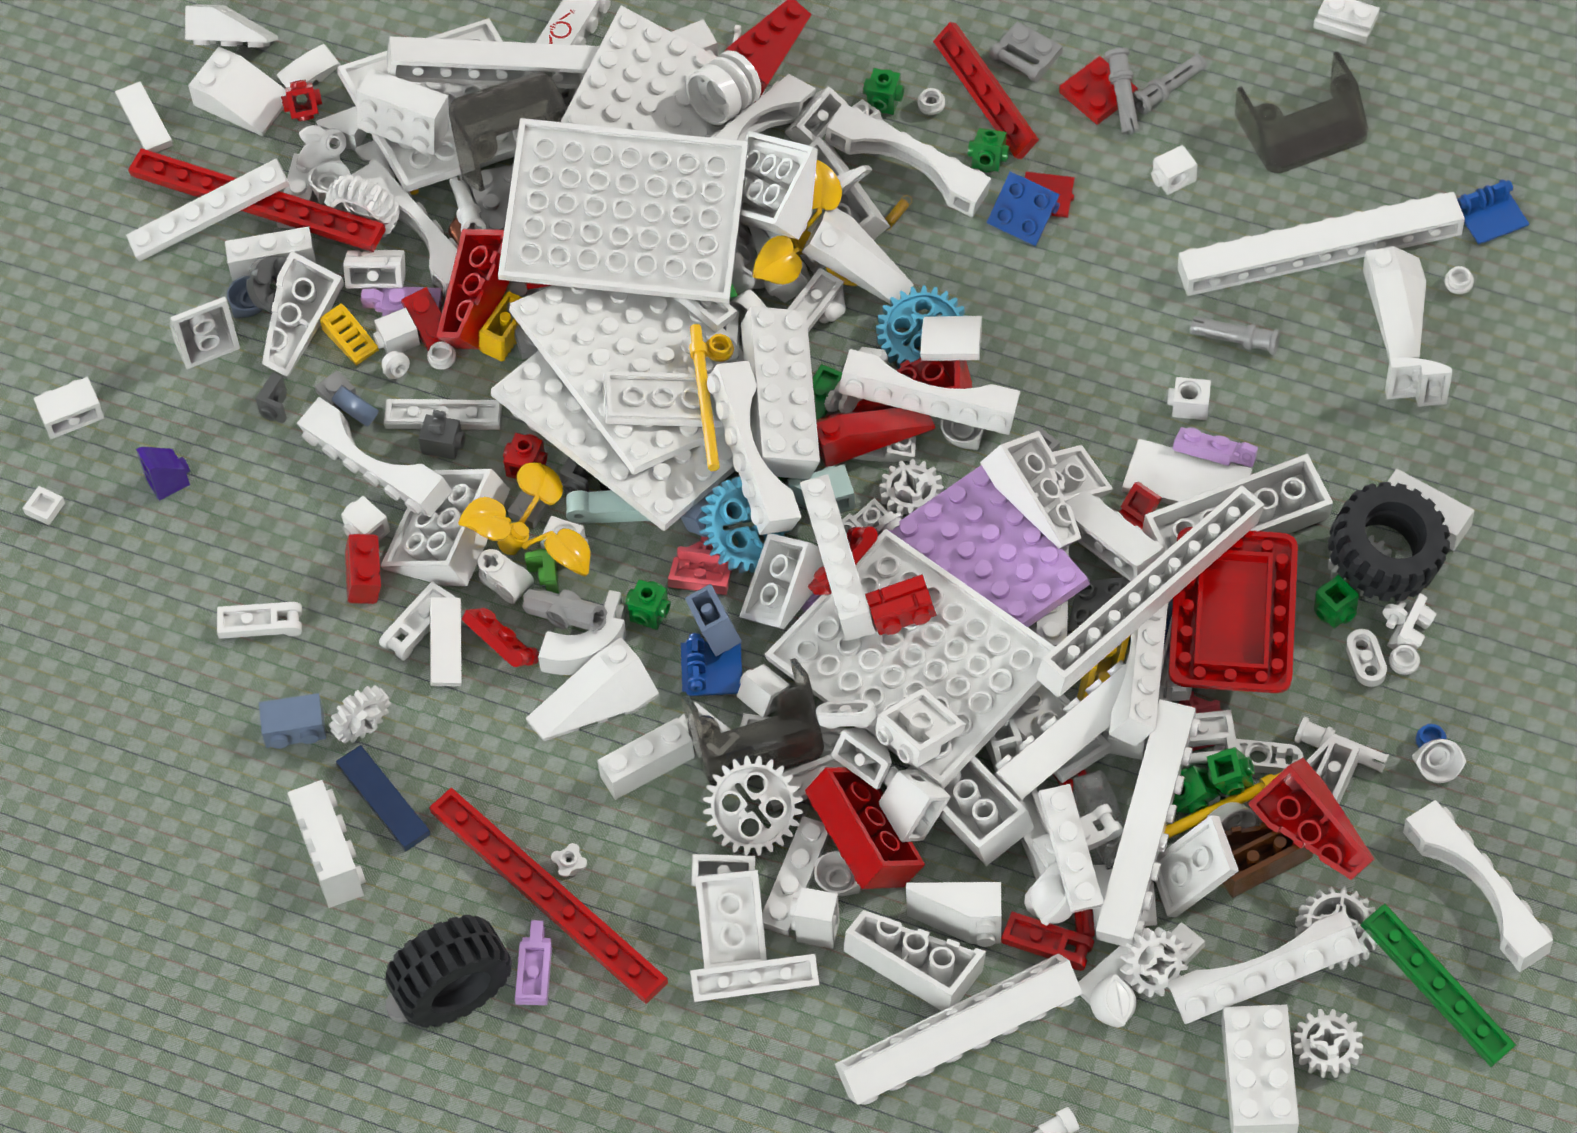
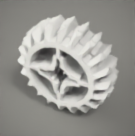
[324,174,401,237]
[1295,886,1377,971]

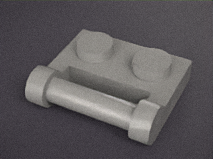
[989,21,1063,82]

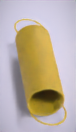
[885,195,912,230]

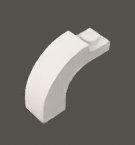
[538,590,626,675]

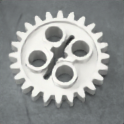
[703,756,803,856]

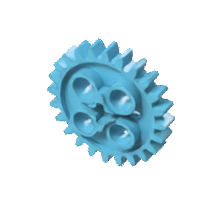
[876,285,965,369]
[699,476,792,573]

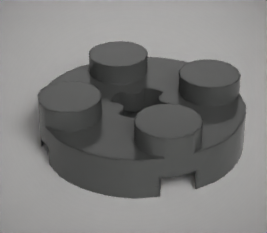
[246,256,287,314]

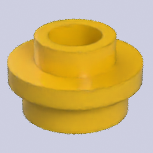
[706,334,734,362]

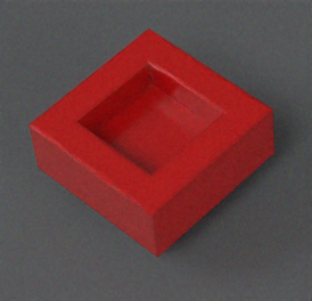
[1120,482,1162,523]

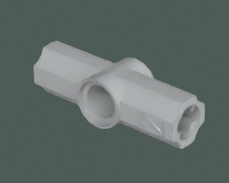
[522,588,607,631]

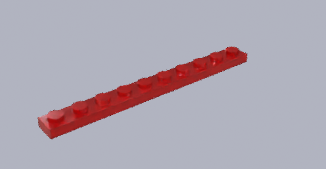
[128,148,386,252]
[429,787,668,1004]

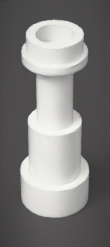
[1033,1107,1080,1133]

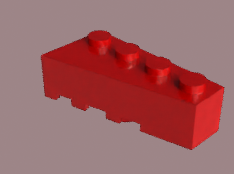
[724,0,812,103]
[436,229,510,350]

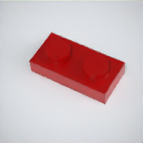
[401,287,444,351]

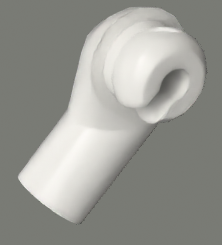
[819,288,846,324]

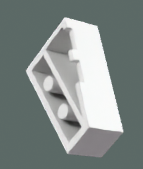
[1307,736,1360,804]

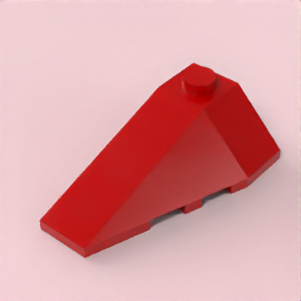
[852,358,972,412]
[816,408,935,467]
[1247,757,1375,880]

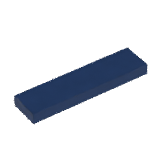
[336,745,431,852]

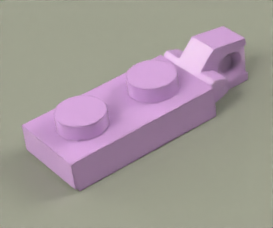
[361,287,442,316]
[1173,427,1258,467]
[515,920,552,1005]

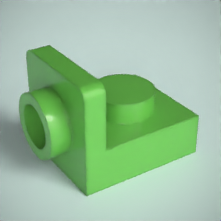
[524,549,559,594]

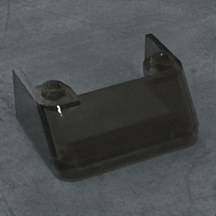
[1234,51,1369,174]
[448,72,568,192]
[680,658,824,786]

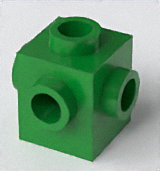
[863,68,905,115]
[967,128,1009,173]
[1314,574,1359,629]
[625,579,671,630]
[1206,747,1255,796]
[1172,766,1220,814]

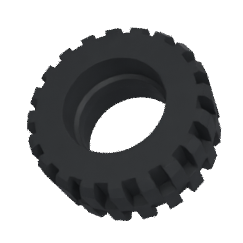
[1328,482,1450,602]
[385,915,512,1028]

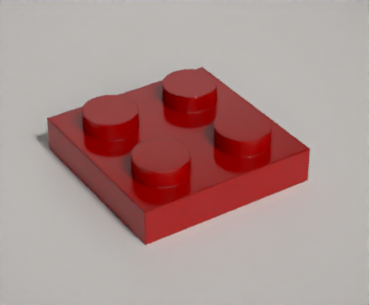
[1059,56,1138,125]

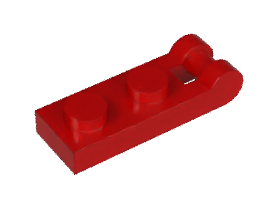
[808,526,878,595]
[461,608,539,667]
[1001,911,1095,971]

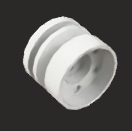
[686,51,761,125]

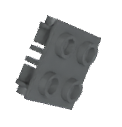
[1067,577,1131,633]

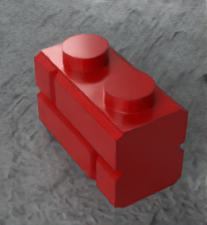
[345,534,381,604]
[865,574,937,635]

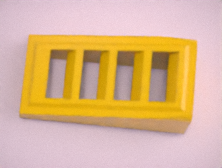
[320,303,379,366]

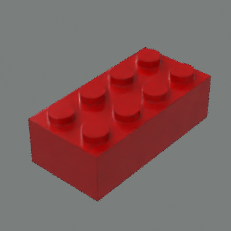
[805,767,925,889]

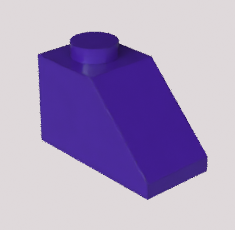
[136,447,191,501]

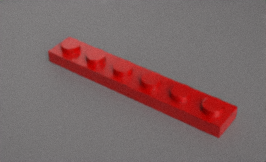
[933,22,1039,160]

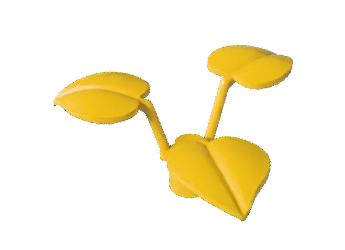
[752,160,858,286]
[458,463,590,577]

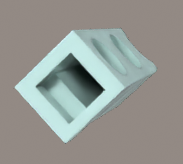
[566,490,650,524]

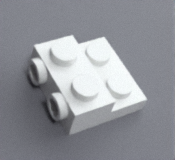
[875,688,965,768]

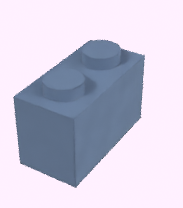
[685,584,742,656]
[259,693,326,749]

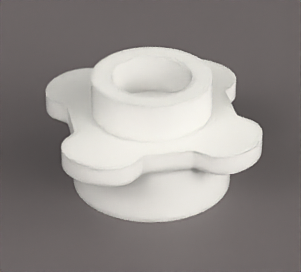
[551,843,587,877]

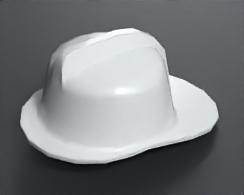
[1024,862,1073,926]

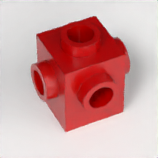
[281,80,323,121]
[503,433,548,479]

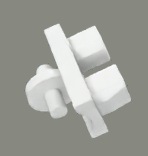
[1382,593,1437,650]

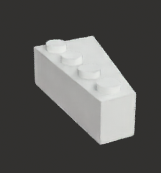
[287,780,366,908]
[844,910,986,1011]

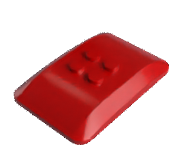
[1169,527,1298,693]

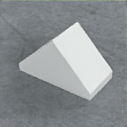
[316,106,367,151]

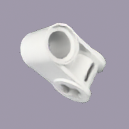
[477,549,534,604]

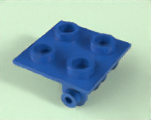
[986,171,1060,246]
[1457,179,1529,245]
[681,633,742,697]

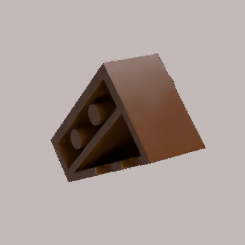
[1223,822,1313,898]

